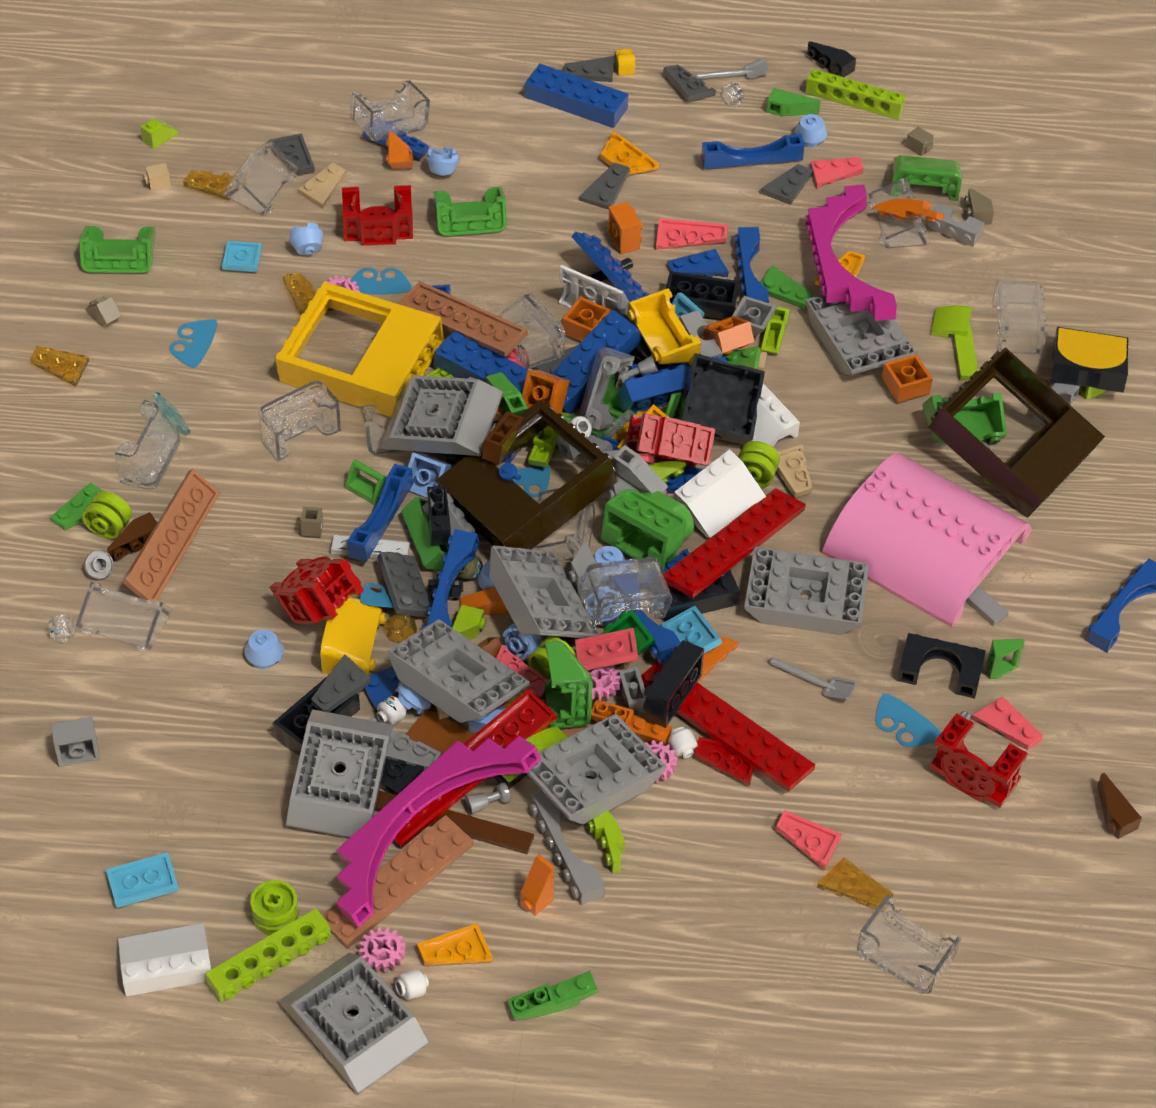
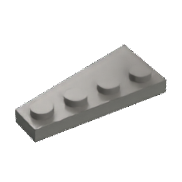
[370,716,441,771]

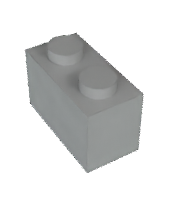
[619,666,646,715]

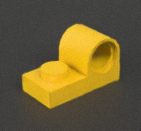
[616,49,635,76]

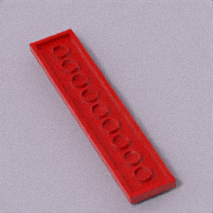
[662,488,806,598]
[641,662,815,792]
[394,689,557,849]

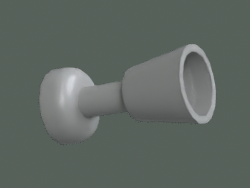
[619,355,659,383]
[465,782,511,815]

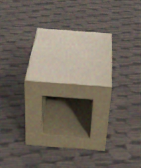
[906,127,934,156]
[301,507,323,537]

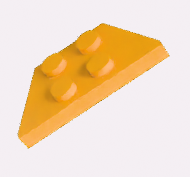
[600,131,659,175]

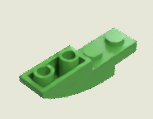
[507,971,599,1020]

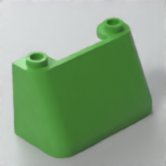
[890,155,962,201]
[433,186,507,236]
[79,226,156,273]
[922,393,1007,445]
[544,641,593,729]

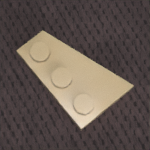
[298,162,346,209]
[777,444,812,498]

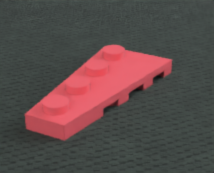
[656,218,728,250]

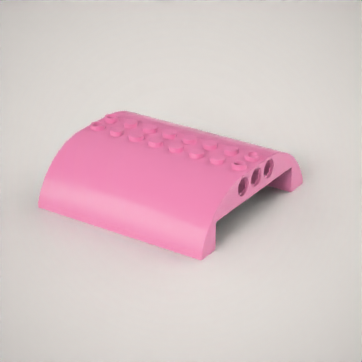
[822,453,1032,627]

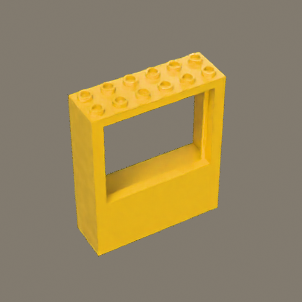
[275,282,444,417]

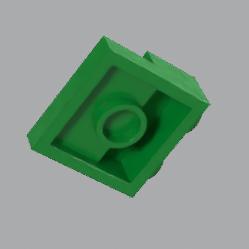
[601,610,656,666]

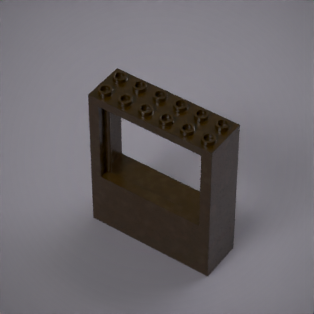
[928,347,1105,518]
[436,400,618,550]

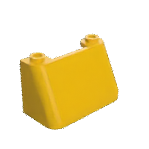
[627,288,701,364]
[320,595,386,676]

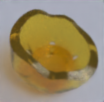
[385,614,417,643]

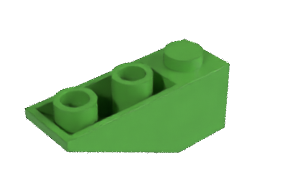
[766,88,821,117]
[485,372,528,416]

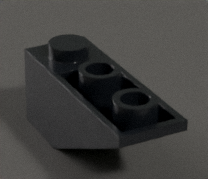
[807,41,856,77]
[427,486,451,546]

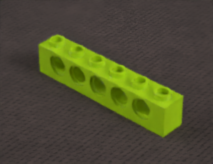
[805,69,906,120]
[205,908,331,1003]

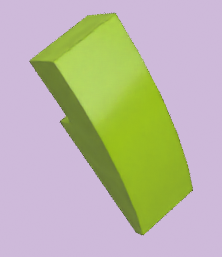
[761,307,790,355]

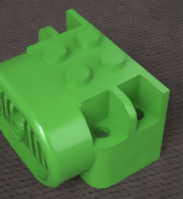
[601,489,694,574]

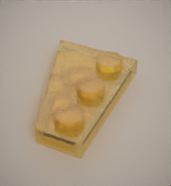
[30,346,89,387]
[817,857,894,911]

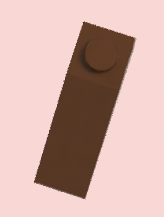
[482,412,524,464]
[1097,773,1142,839]

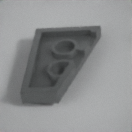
[564,56,614,82]
[311,654,371,713]

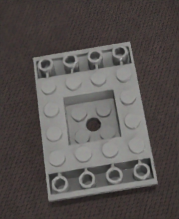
[806,281,917,375]
[380,376,503,456]
[489,546,600,638]
[744,547,869,635]
[387,619,530,723]
[286,710,393,838]
[526,714,667,824]
[279,953,429,1095]

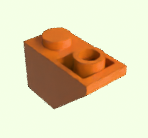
[386,131,413,170]

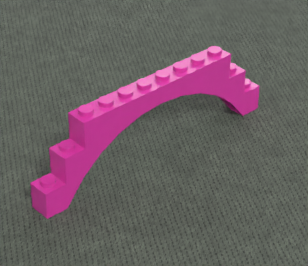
[805,185,897,321]
[336,736,541,928]

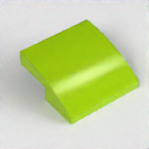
[931,305,972,338]

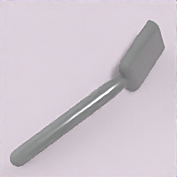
[694,57,769,80]
[769,657,856,701]

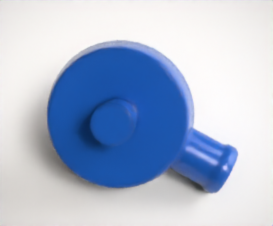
[499,463,521,481]

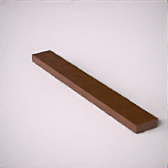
[375,790,534,855]

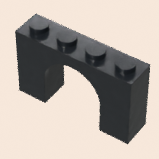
[897,633,986,699]

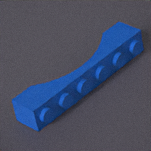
[701,134,805,169]
[734,227,769,303]
[347,464,413,562]
[423,529,479,628]
[1087,558,1156,653]
[608,567,681,665]

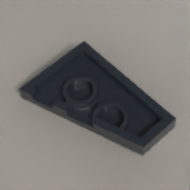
[380,757,424,795]

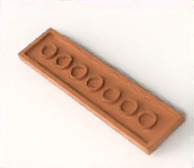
[397,281,528,357]
[122,469,220,606]
[322,815,474,949]

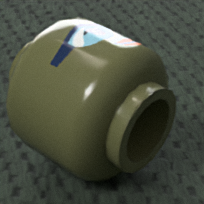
[458,555,483,579]

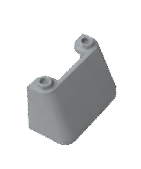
[580,347,634,430]

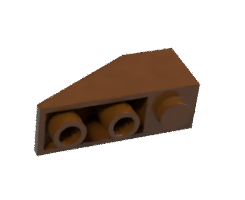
[107,512,157,561]

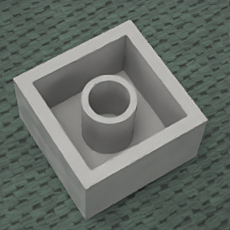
[51,717,100,767]

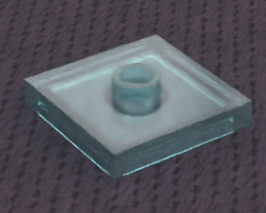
[153,392,191,436]

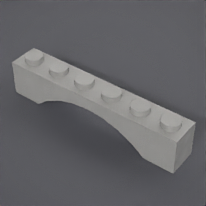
[530,792,605,905]

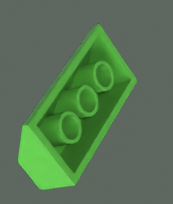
[401,496,449,572]

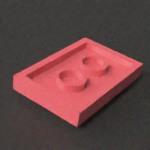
[575,628,639,670]

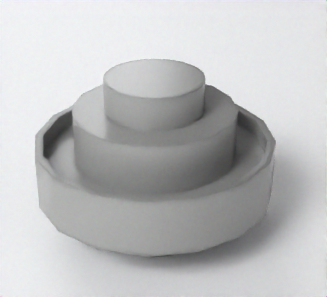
[84,550,113,579]

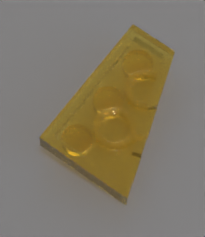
[183,170,245,201]
[283,272,334,315]

